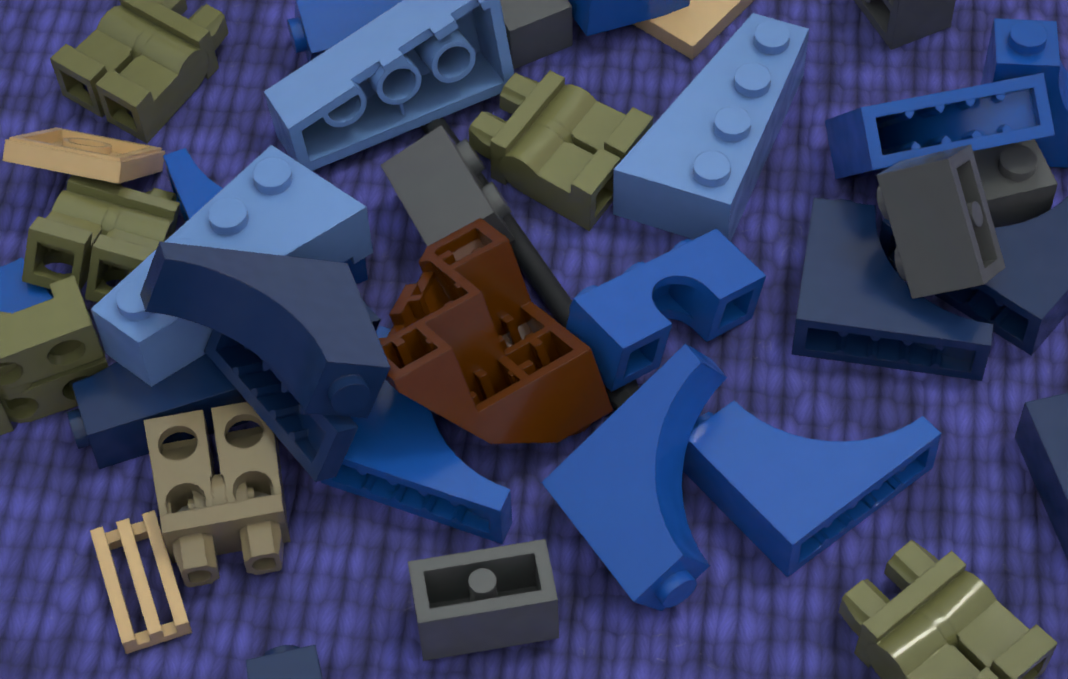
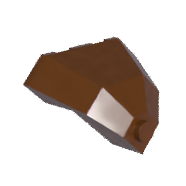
[379,218,613,444]

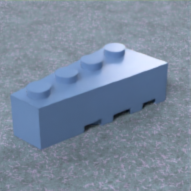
[264,0,514,171]
[613,13,809,242]
[91,145,373,387]

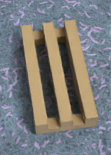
[90,510,192,654]

